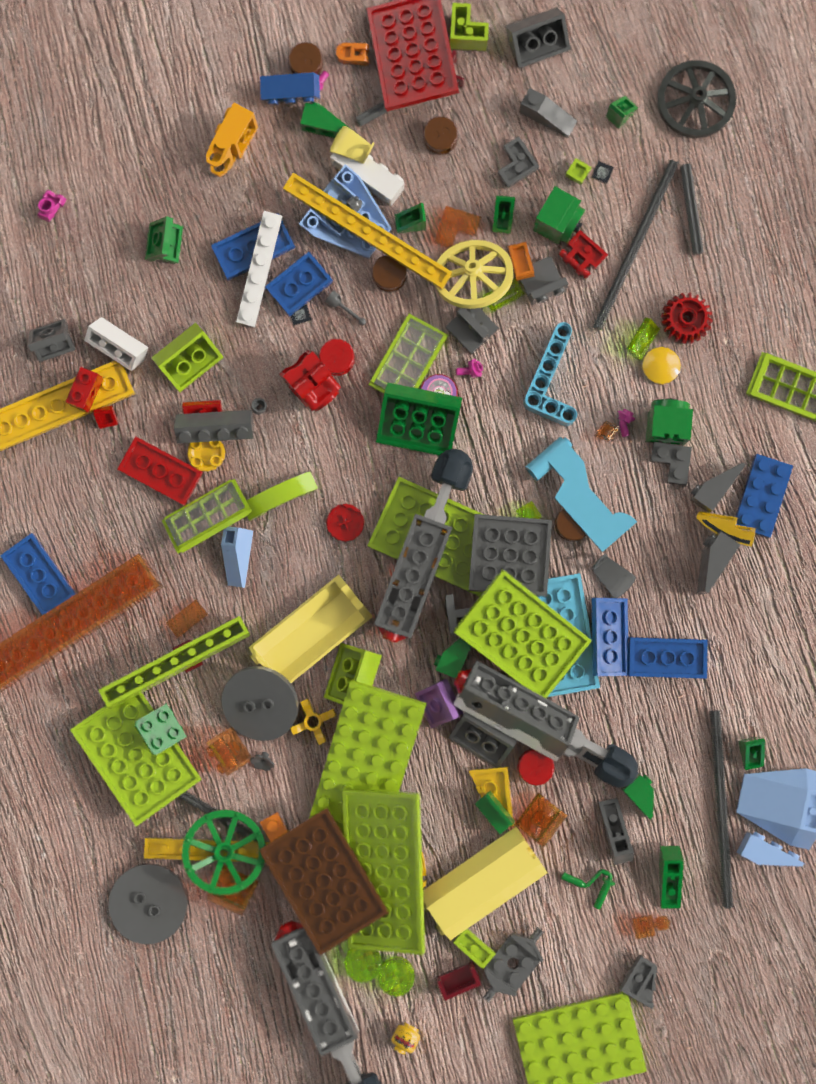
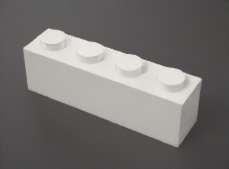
[330,153,404,206]

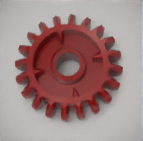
[661,293,713,344]

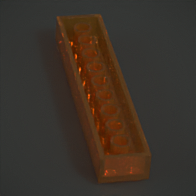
[0,554,164,692]

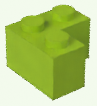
[450,3,489,51]

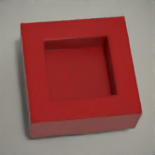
[93,405,118,429]

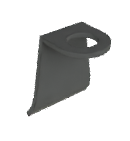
[592,554,636,598]

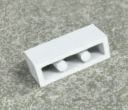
[84,317,148,371]

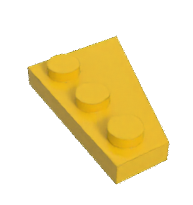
[469,767,514,827]

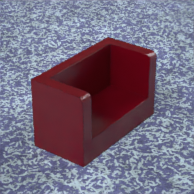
[437,961,481,1001]

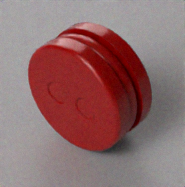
[319,339,355,376]
[517,749,554,786]

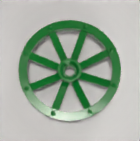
[182,810,266,895]

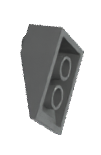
[697,532,741,595]

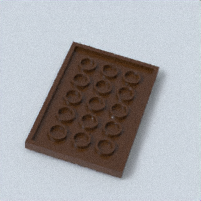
[259,807,389,956]

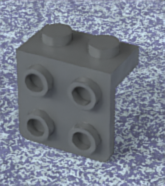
[520,257,568,305]

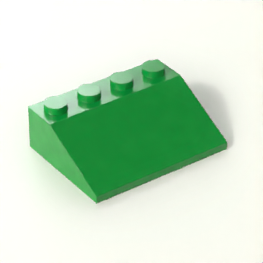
[376,382,462,455]

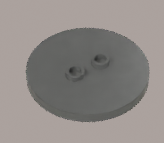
[222,666,299,741]
[109,864,188,944]

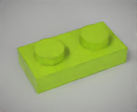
[453,929,496,969]

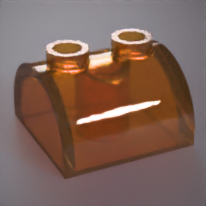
[206,727,252,776]
[515,793,568,847]
[206,865,259,917]

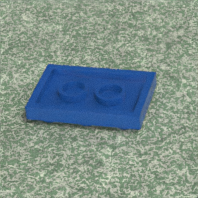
[265,252,333,317]

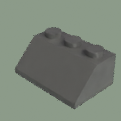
[505,7,571,68]
[448,711,517,768]

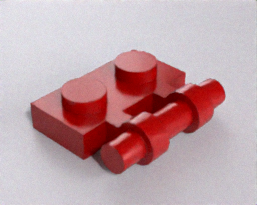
[558,230,608,279]

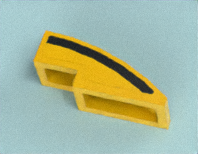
[696,511,756,547]

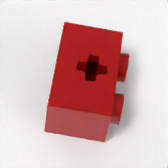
[65,367,104,413]

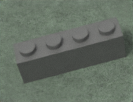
[174,410,254,443]

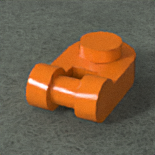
[336,43,370,66]

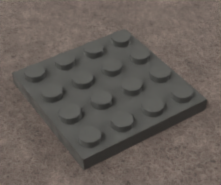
[469,514,552,597]

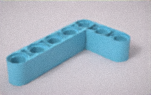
[523,322,577,426]

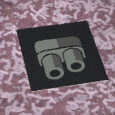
[592,161,614,184]
[291,304,311,325]

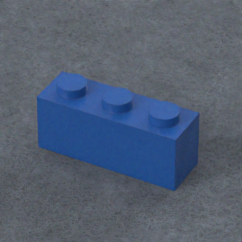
[260,72,320,105]

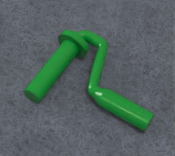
[561,869,615,910]

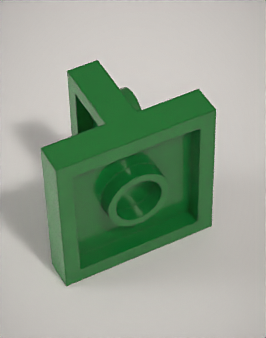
[145,216,183,264]

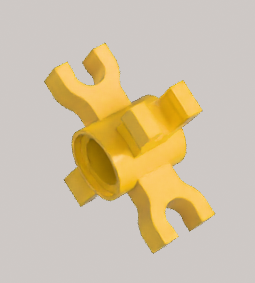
[290,698,337,745]

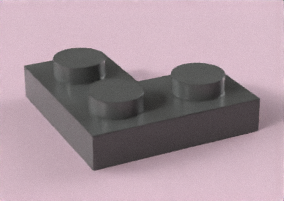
[497,136,539,189]
[650,442,692,486]

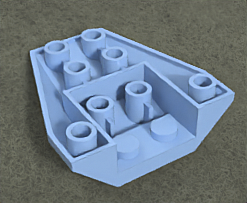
[299,164,392,258]
[736,768,816,850]

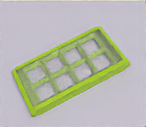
[369,314,448,394]
[746,352,816,422]
[162,479,252,554]

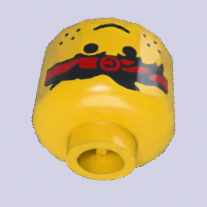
[391,1022,420,1055]

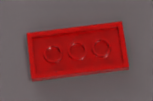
[117,436,203,506]

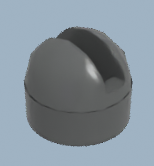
[345,196,362,212]
[251,398,267,415]

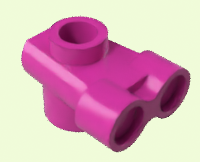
[37,190,66,222]

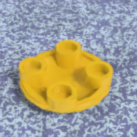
[642,347,680,385]
[187,441,225,472]

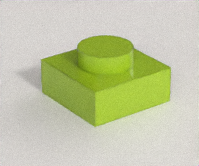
[565,158,592,185]

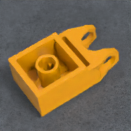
[206,103,258,177]

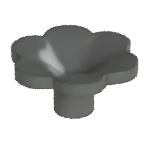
[250,752,275,771]

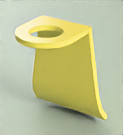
[330,126,375,164]

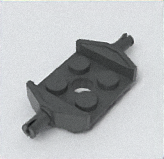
[483,927,544,1002]

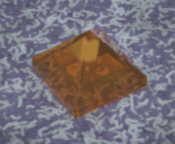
[595,421,619,442]

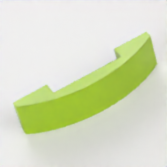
[246,471,318,521]

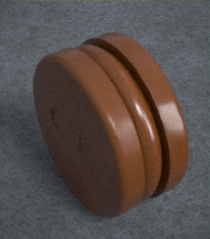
[288,42,323,75]
[423,116,458,155]
[372,255,407,292]
[554,508,587,542]

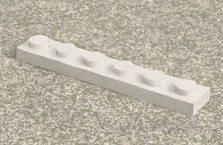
[236,211,282,327]

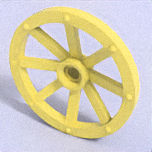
[435,240,513,309]

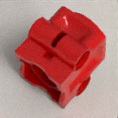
[279,350,341,412]

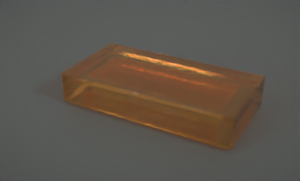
[166,599,209,638]

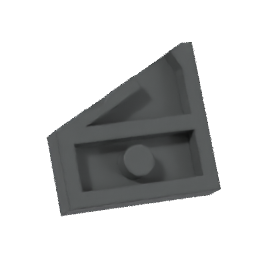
[619,954,658,1009]

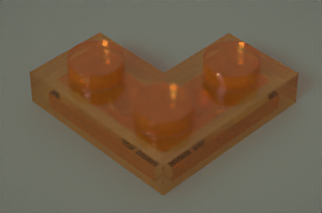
[434,206,482,248]

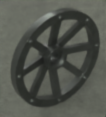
[657,60,737,138]

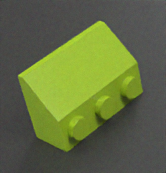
[151,322,224,392]
[324,643,382,705]

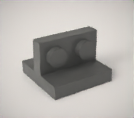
[445,308,499,355]
[28,319,75,362]
[445,594,471,635]

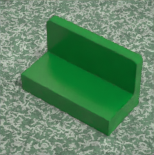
[475,791,515,834]

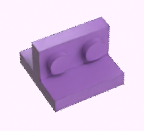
[415,678,463,729]

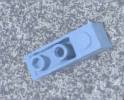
[221,527,253,588]
[736,831,804,867]

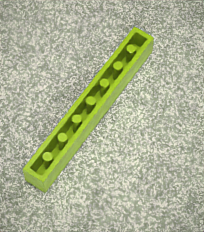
[99,616,250,709]

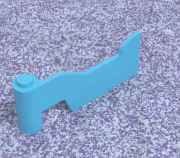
[525,437,637,552]

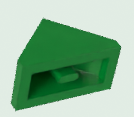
[605,96,639,129]
[492,195,515,234]
[395,203,426,233]
[738,737,765,770]

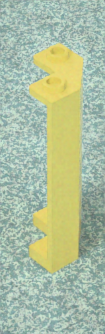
[248,575,373,683]
[423,827,547,940]

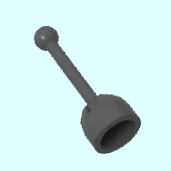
[325,290,366,325]

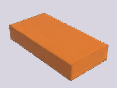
[508,242,535,281]

